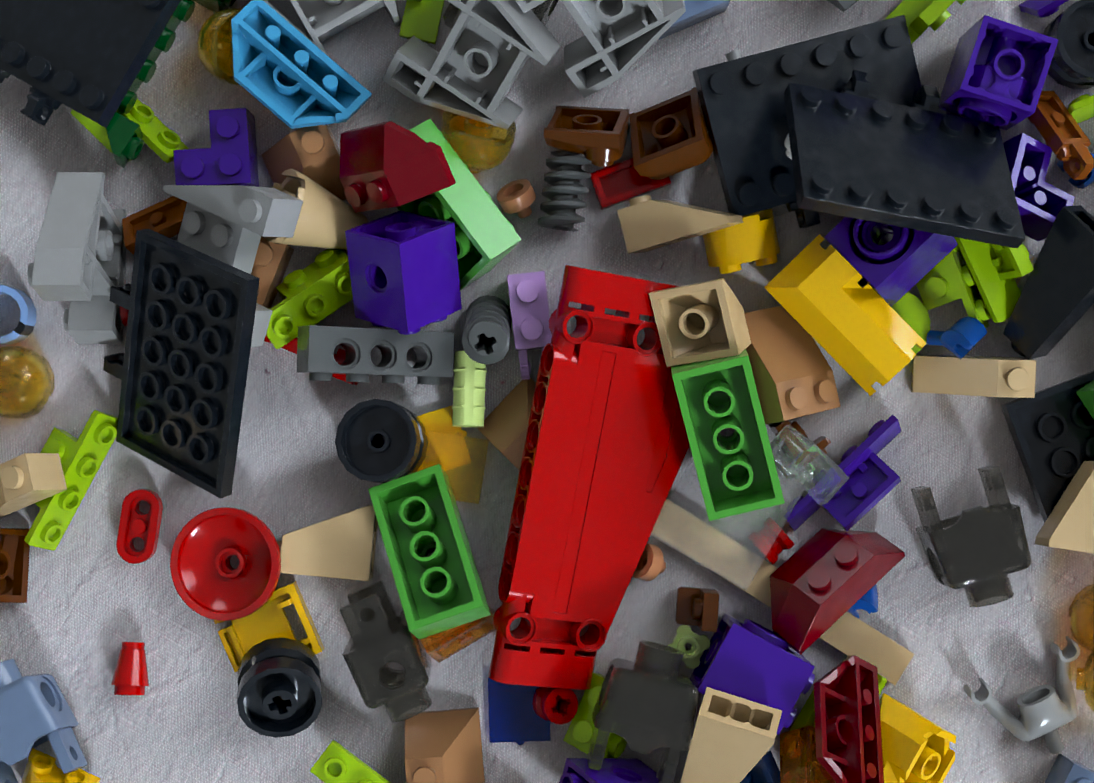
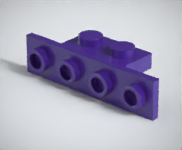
[783,414,901,531]

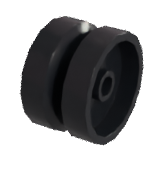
[1043,0,1094,89]
[335,399,428,483]
[237,638,322,738]

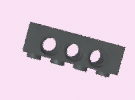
[297,325,454,385]

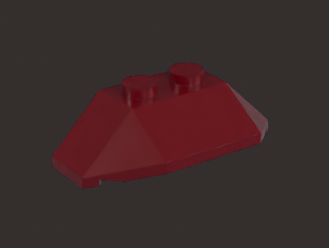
[339,121,456,213]
[770,528,905,655]
[814,655,884,783]

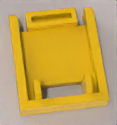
[214,581,325,672]

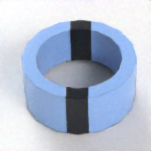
[0,285,36,345]

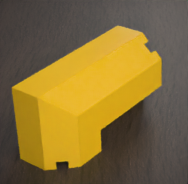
[764,234,927,396]
[879,693,956,783]

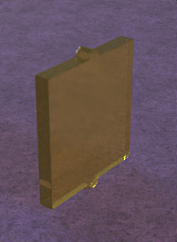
[423,430,489,504]

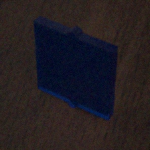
[488,677,551,745]

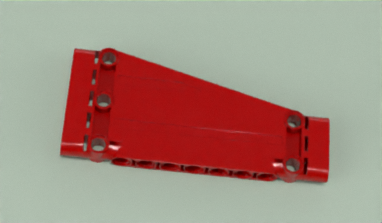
[488,265,690,690]

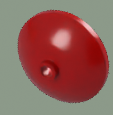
[170,507,281,621]

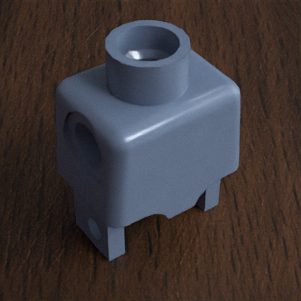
[0,659,88,783]

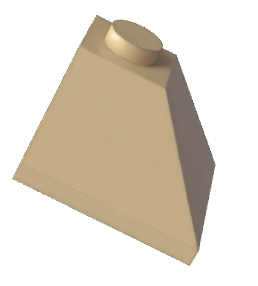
[649,278,751,367]

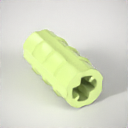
[452,351,487,428]

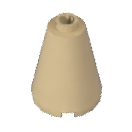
[264,169,368,250]

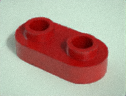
[116,489,163,564]

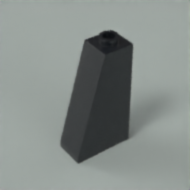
[1003,205,1094,359]

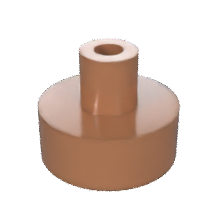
[496,179,536,218]
[632,543,666,581]

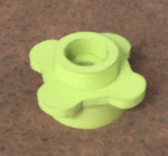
[666,625,710,669]

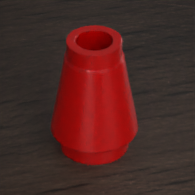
[111,642,149,695]

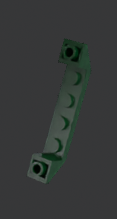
[106,0,236,168]

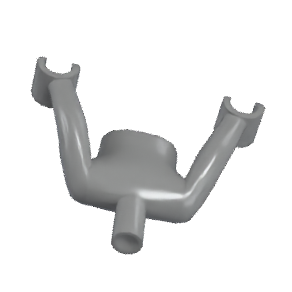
[963,636,1080,754]

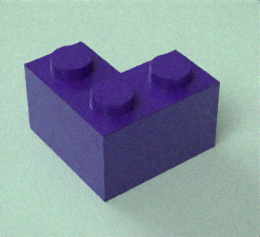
[173,108,259,187]
[1003,133,1075,241]

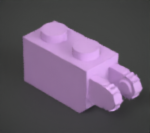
[507,271,552,380]

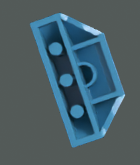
[231,0,372,129]

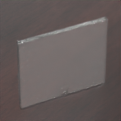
[650,428,813,591]

